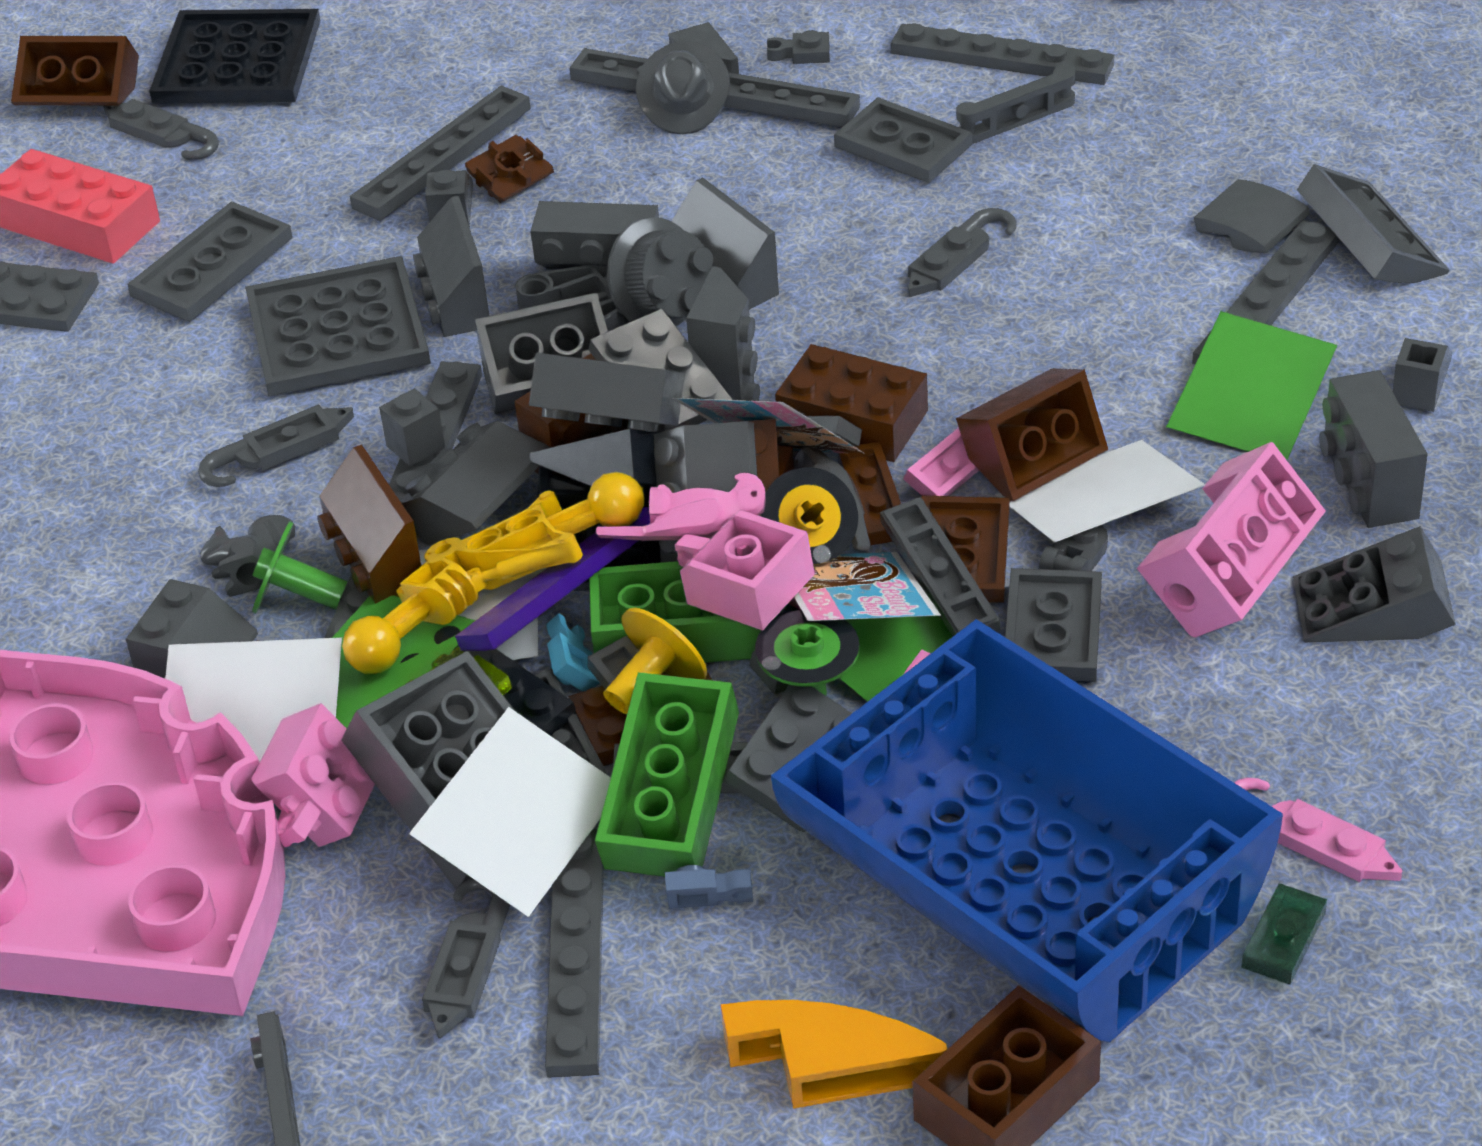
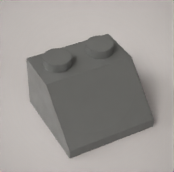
[126,579,258,678]

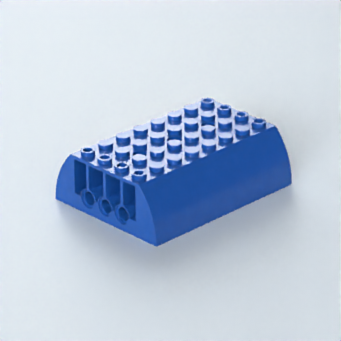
[771,619,1283,1042]

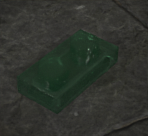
[1241,883,1327,985]

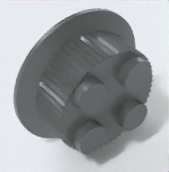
[607,217,713,326]

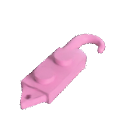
[1234,777,1402,882]

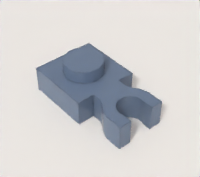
[665,865,753,909]

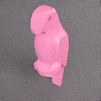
[596,473,766,541]

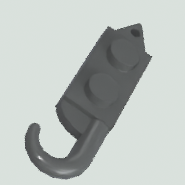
[103,99,219,159]
[908,208,1017,297]
[198,404,354,487]
[422,878,510,1038]

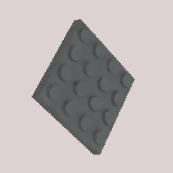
[245,256,431,396]

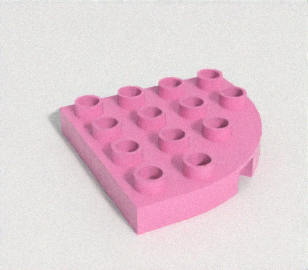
[0,650,286,1016]

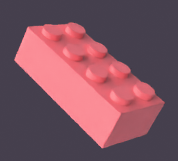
[0,149,160,264]

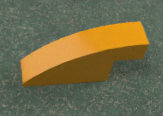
[721,1000,947,1109]

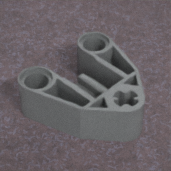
[515,265,629,332]

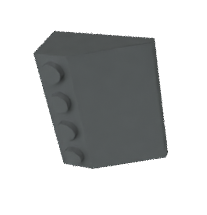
[341,651,516,889]

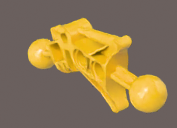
[342,471,644,674]

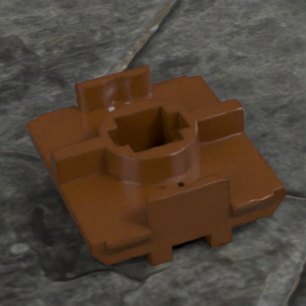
[465,135,554,203]

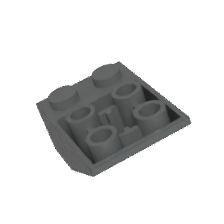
[1293,526,1456,643]

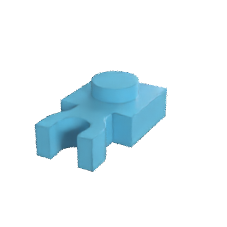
[546,613,600,692]

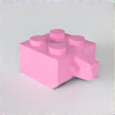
[675,510,815,631]
[251,703,375,847]

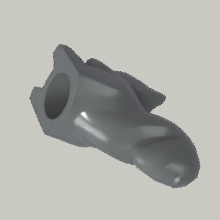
[200,515,296,597]

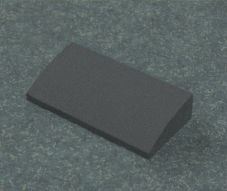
[1297,164,1450,283]

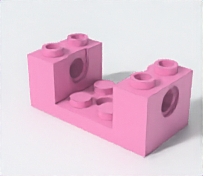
[1137,441,1326,637]

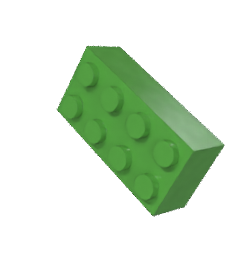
[589,561,777,663]
[595,672,739,877]

